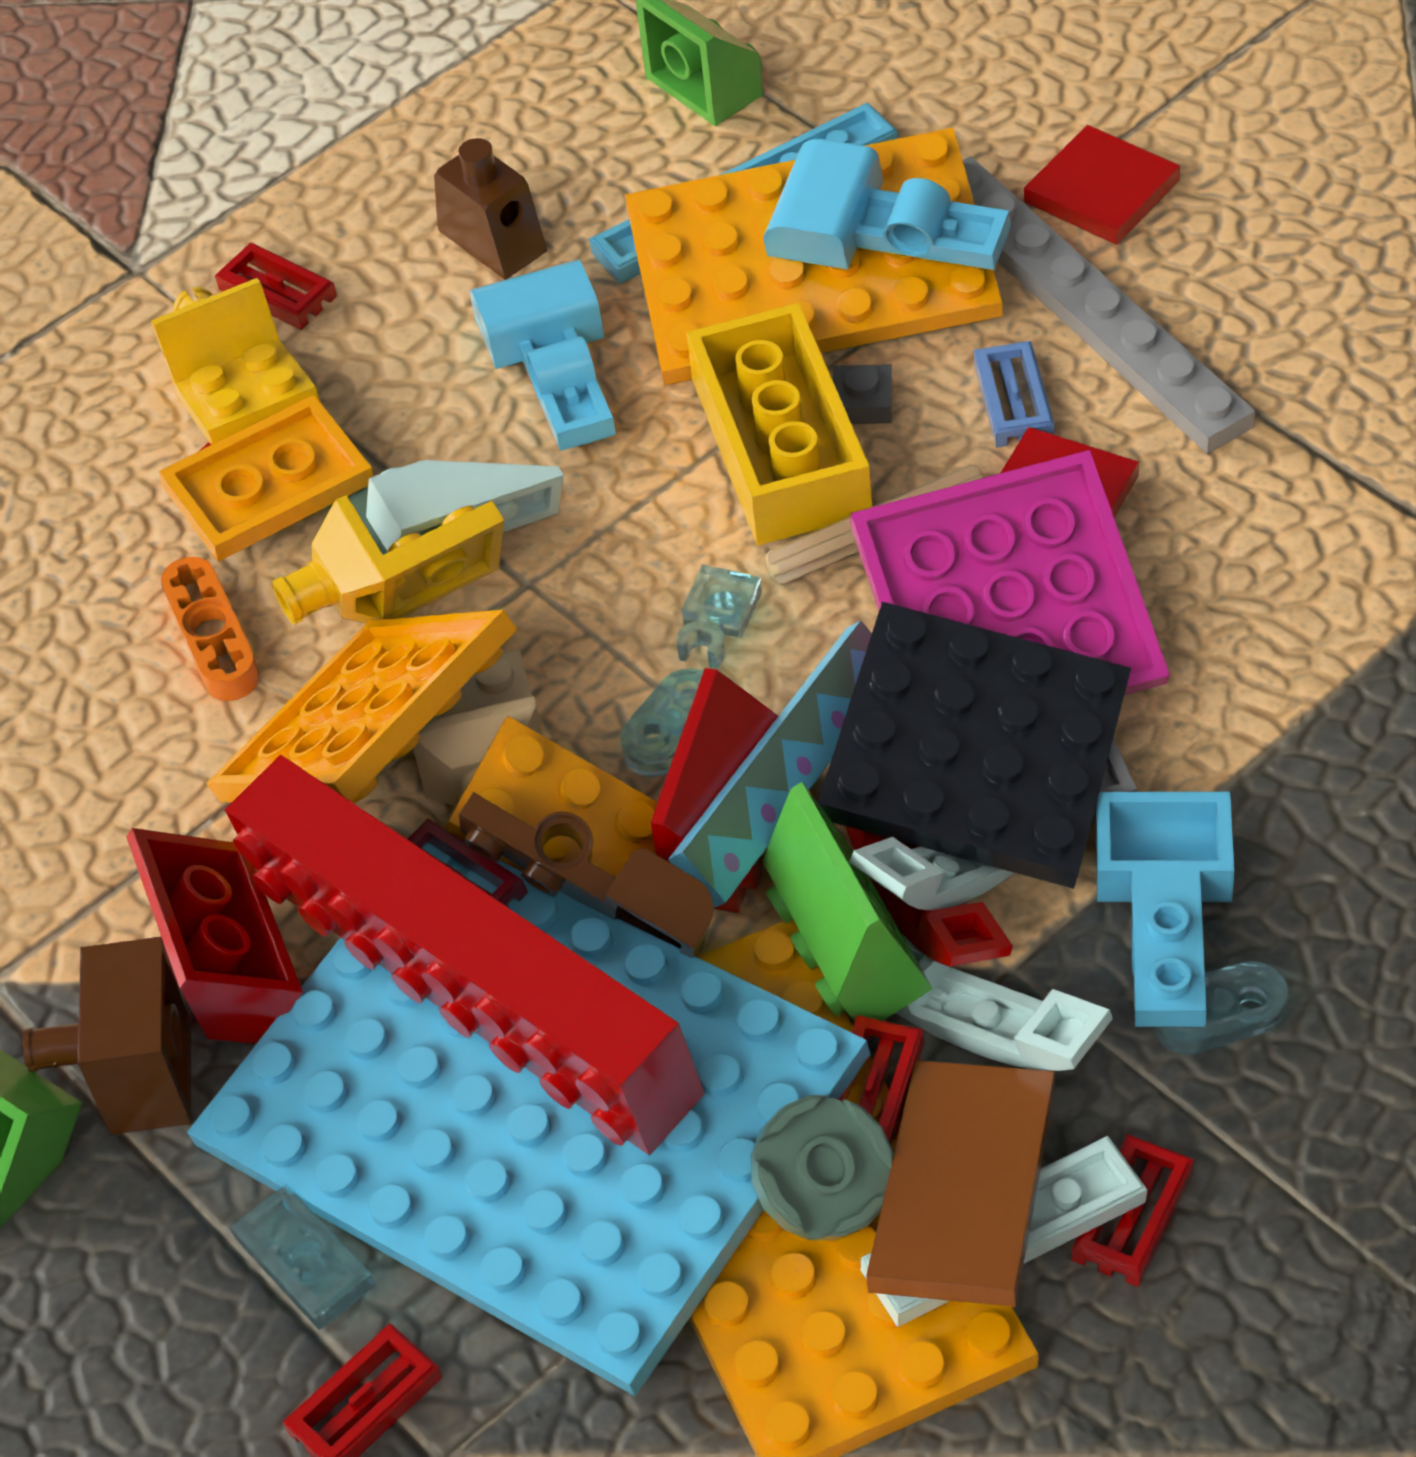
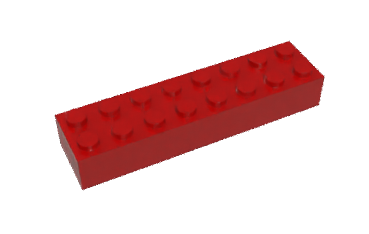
[224,754,705,1156]

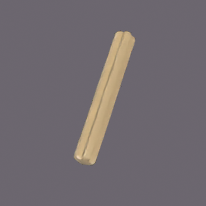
[765,464,985,585]

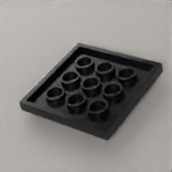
[818,601,1131,889]

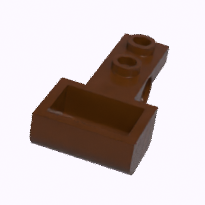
[459,792,713,958]

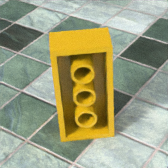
[686,303,872,546]

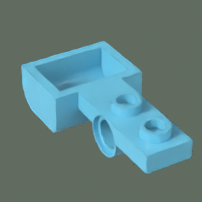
[763,139,1011,270]
[470,259,616,451]
[1096,792,1234,1027]

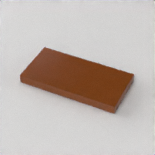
[866,1060,1055,1307]

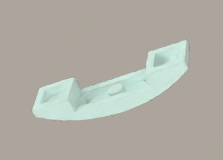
[849,837,1014,910]
[896,934,1113,1071]

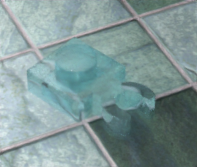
[676,564,762,669]

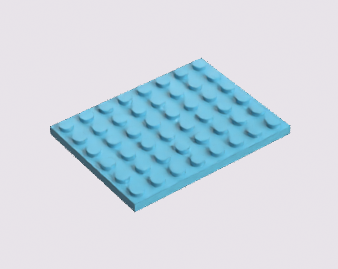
[187,842,870,1397]

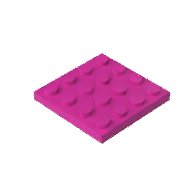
[850,450,1170,695]

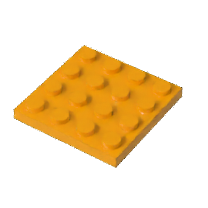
[206,610,518,803]

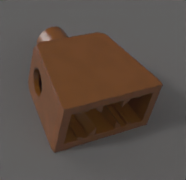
[434,138,547,280]

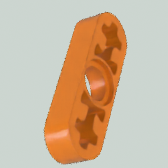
[161,557,259,701]

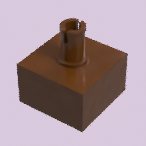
[22,937,191,1135]

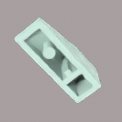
[366,460,564,552]

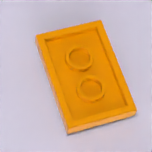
[159,395,373,562]
[444,715,658,878]

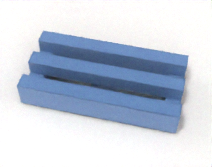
[974,341,1054,448]

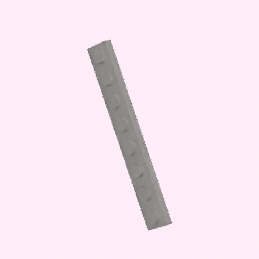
[963,156,1255,454]

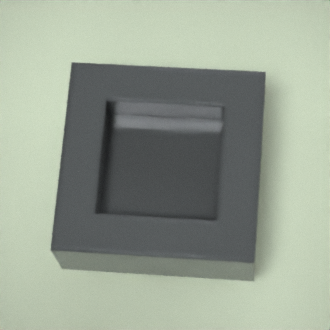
[833,364,893,424]

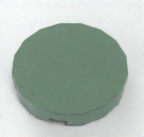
[751,1095,894,1240]

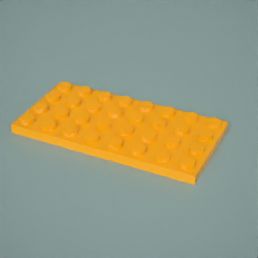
[689,921,1038,1457]

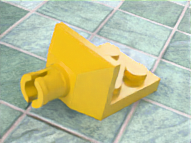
[151,278,321,445]
[272,495,505,625]

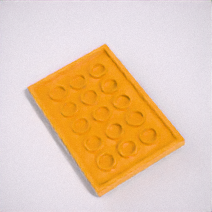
[624,128,1003,385]

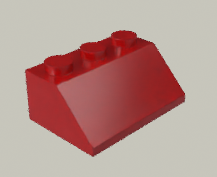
[651,668,779,913]
[126,828,303,1044]

